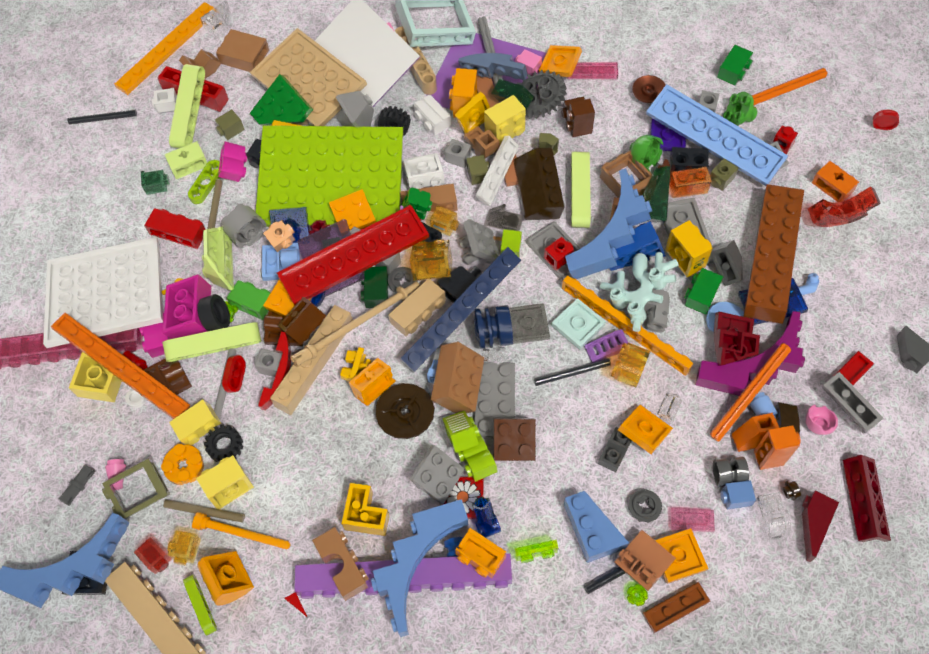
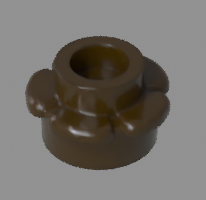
[783,481,801,501]

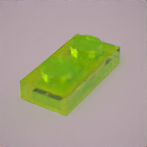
[514,539,558,563]

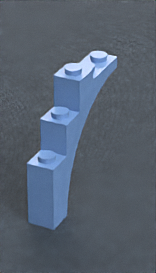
[565,168,652,279]
[371,499,469,637]
[0,513,130,608]

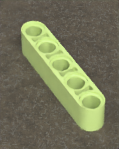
[169,64,205,148]
[571,152,591,228]
[162,322,262,362]

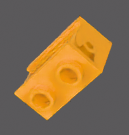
[348,358,396,406]
[455,528,507,578]

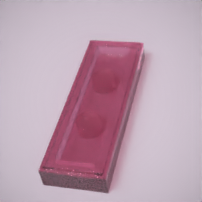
[567,62,618,79]

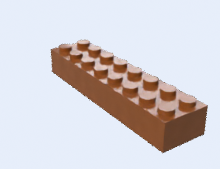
[743,184,804,324]

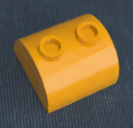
[197,551,254,606]

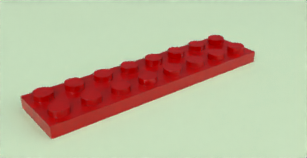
[277,205,429,306]

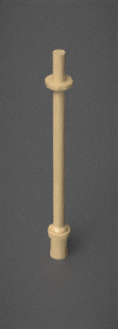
[290,282,420,367]

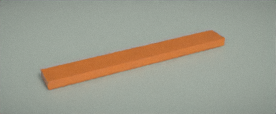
[51,313,190,419]

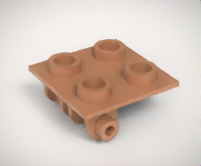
[614,530,676,591]

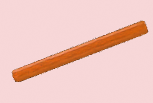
[752,68,828,106]
[710,343,791,442]

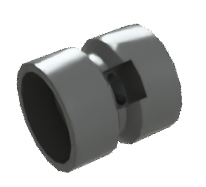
[713,457,749,486]

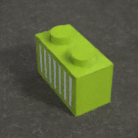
[442,411,480,453]

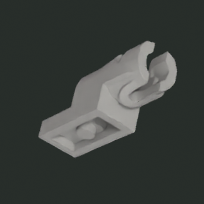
[644,270,670,333]

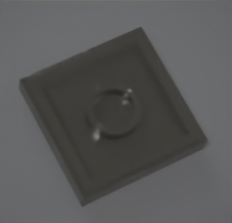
[509,303,550,344]

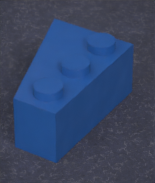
[610,221,666,271]

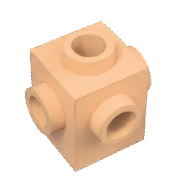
[263,220,295,252]

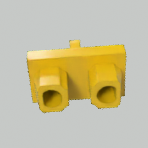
[340,347,371,382]

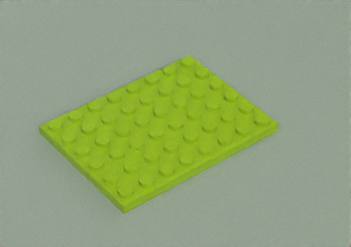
[256,125,403,228]

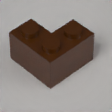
[561,96,595,138]

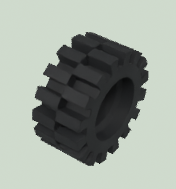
[378,106,411,136]
[204,424,243,462]

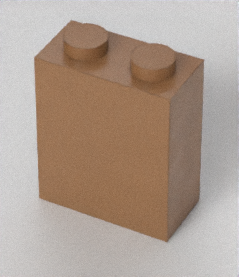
[216,29,269,72]

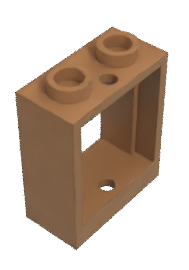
[600,151,656,198]

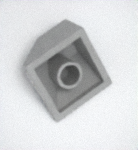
[336,91,374,127]

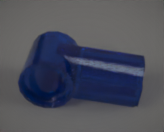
[472,497,501,538]

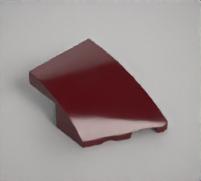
[714,311,760,366]

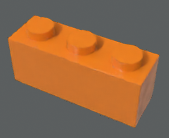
[754,425,801,470]

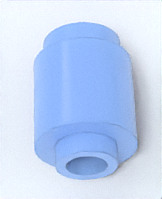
[750,392,778,419]

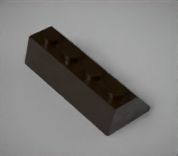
[514,148,565,220]

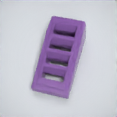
[584,329,629,363]

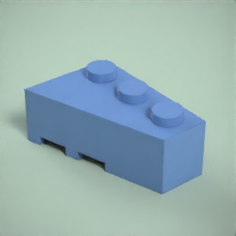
[563,491,629,563]

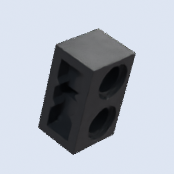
[670,147,709,177]

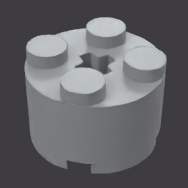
[221,204,266,248]

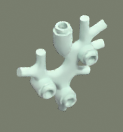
[600,252,679,332]

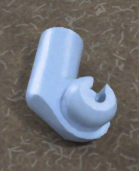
[795,273,820,296]

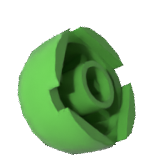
[629,135,663,171]

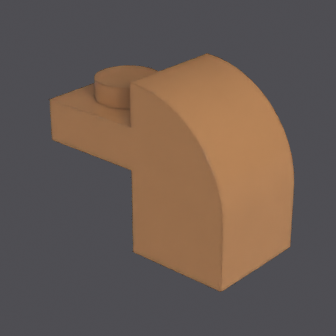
[179,49,221,79]
[464,126,499,158]

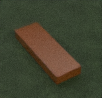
[642,582,710,633]

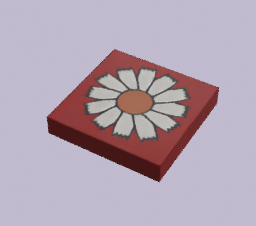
[442,477,484,519]

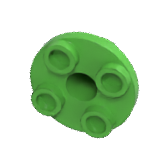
[723,92,757,126]

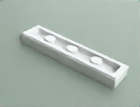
[476,136,519,206]

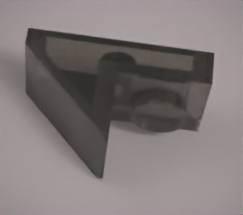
[484,204,524,231]

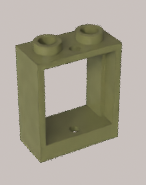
[102,458,170,519]

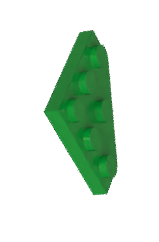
[250,74,313,125]

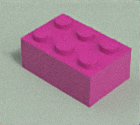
[162,274,212,339]

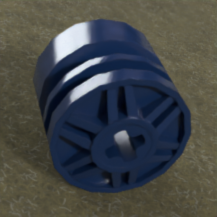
[473,305,513,349]

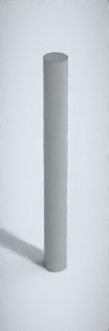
[214,348,236,420]

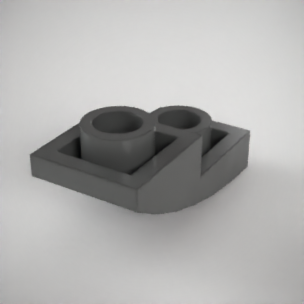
[597,427,632,473]

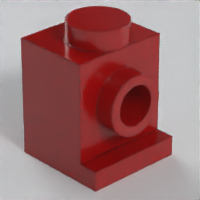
[772,125,798,155]

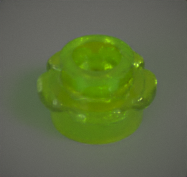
[627,584,648,606]

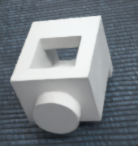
[152,88,177,113]

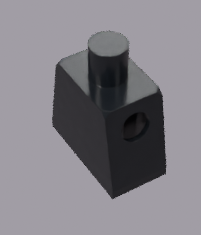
[437,266,482,303]

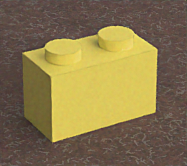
[169,399,221,445]

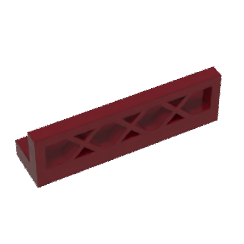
[843,455,891,542]

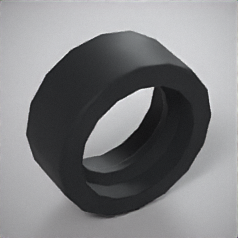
[197,294,230,331]

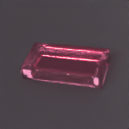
[670,508,715,532]

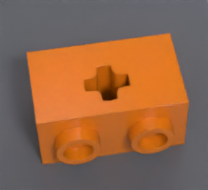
[812,161,859,204]

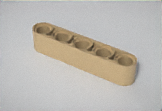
[395,27,437,95]

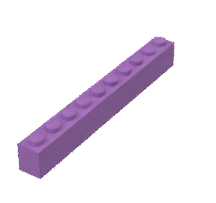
[295,554,512,599]

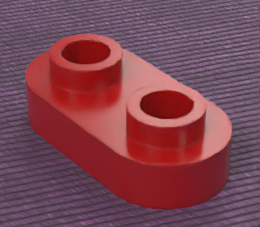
[222,355,246,393]

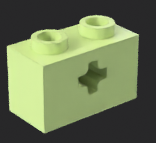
[165,141,207,180]

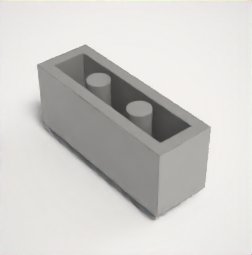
[822,372,884,433]

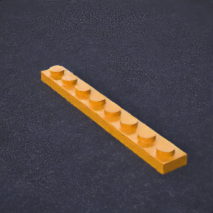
[114,2,217,95]
[562,275,693,376]

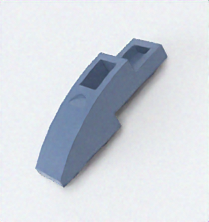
[458,53,528,80]

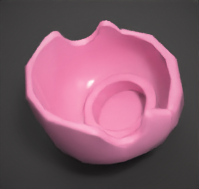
[806,404,838,435]

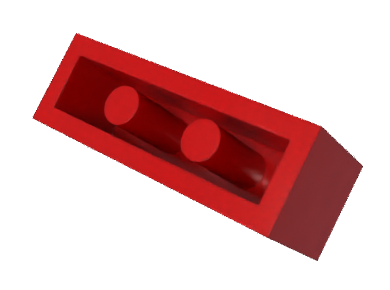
[144,208,206,249]

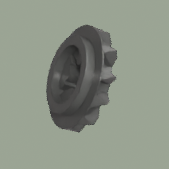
[388,267,418,292]
[628,489,662,523]

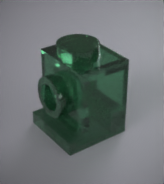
[141,170,170,195]

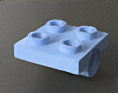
[262,243,300,281]

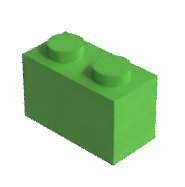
[227,280,270,320]

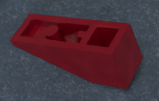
[801,490,839,562]

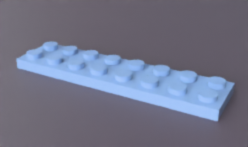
[646,84,788,186]

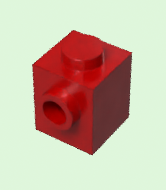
[544,237,574,270]

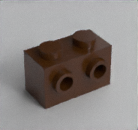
[278,296,326,345]

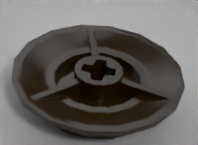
[375,383,435,439]

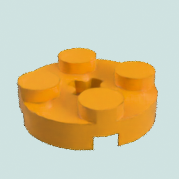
[161,444,204,485]

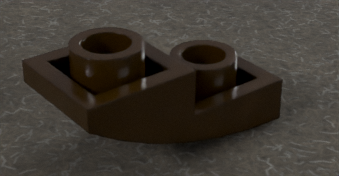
[775,402,800,435]

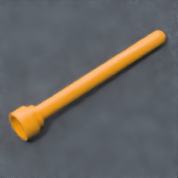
[192,512,291,549]

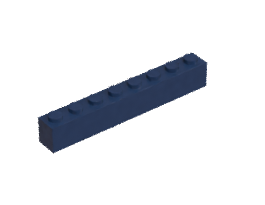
[400,247,521,373]

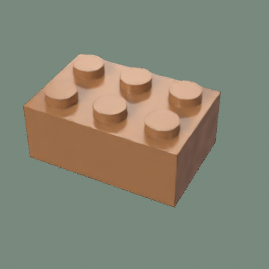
[431,341,485,414]

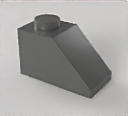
[711,240,743,286]
[897,326,929,374]

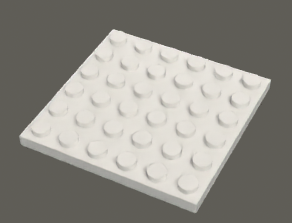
[43,237,163,348]

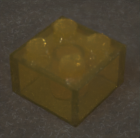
[410,239,453,281]

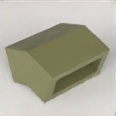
[539,133,559,155]

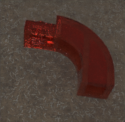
[808,186,881,227]

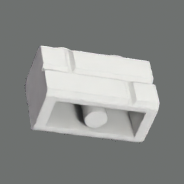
[414,94,451,135]

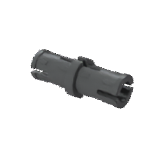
[58,465,95,506]

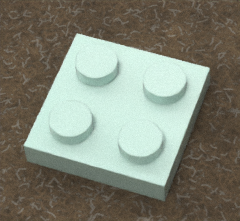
[551,298,606,350]

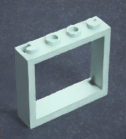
[395,0,476,47]

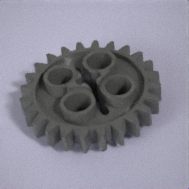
[512,70,567,119]

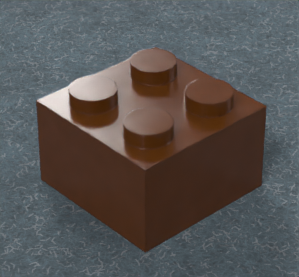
[494,418,536,461]

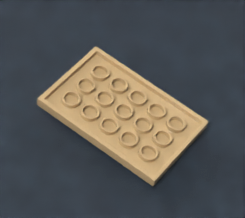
[250,28,367,126]

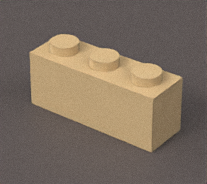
[388,278,446,337]

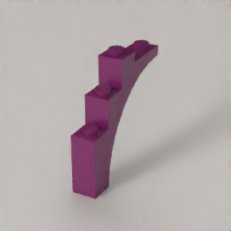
[695,311,805,396]

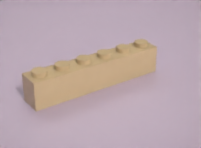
[270,305,353,415]
[105,562,207,654]

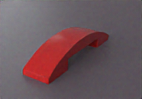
[258,331,291,410]

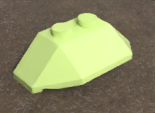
[202,226,234,291]

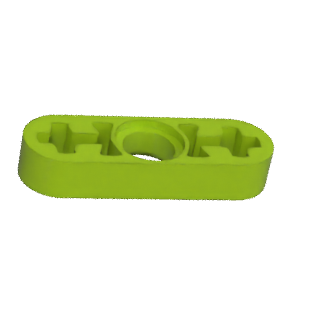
[188,160,220,204]
[183,574,218,636]

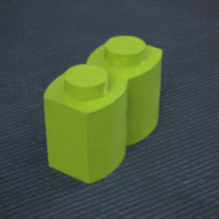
[457,435,498,482]

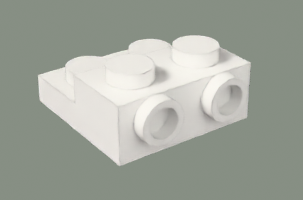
[403,153,445,189]

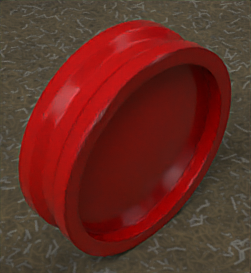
[873,109,899,130]

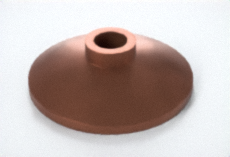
[632,75,666,103]

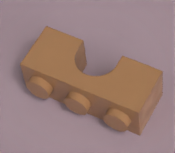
[312,527,369,601]

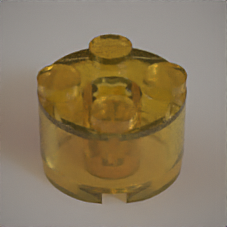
[611,343,650,388]

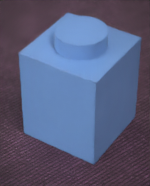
[720,480,756,510]

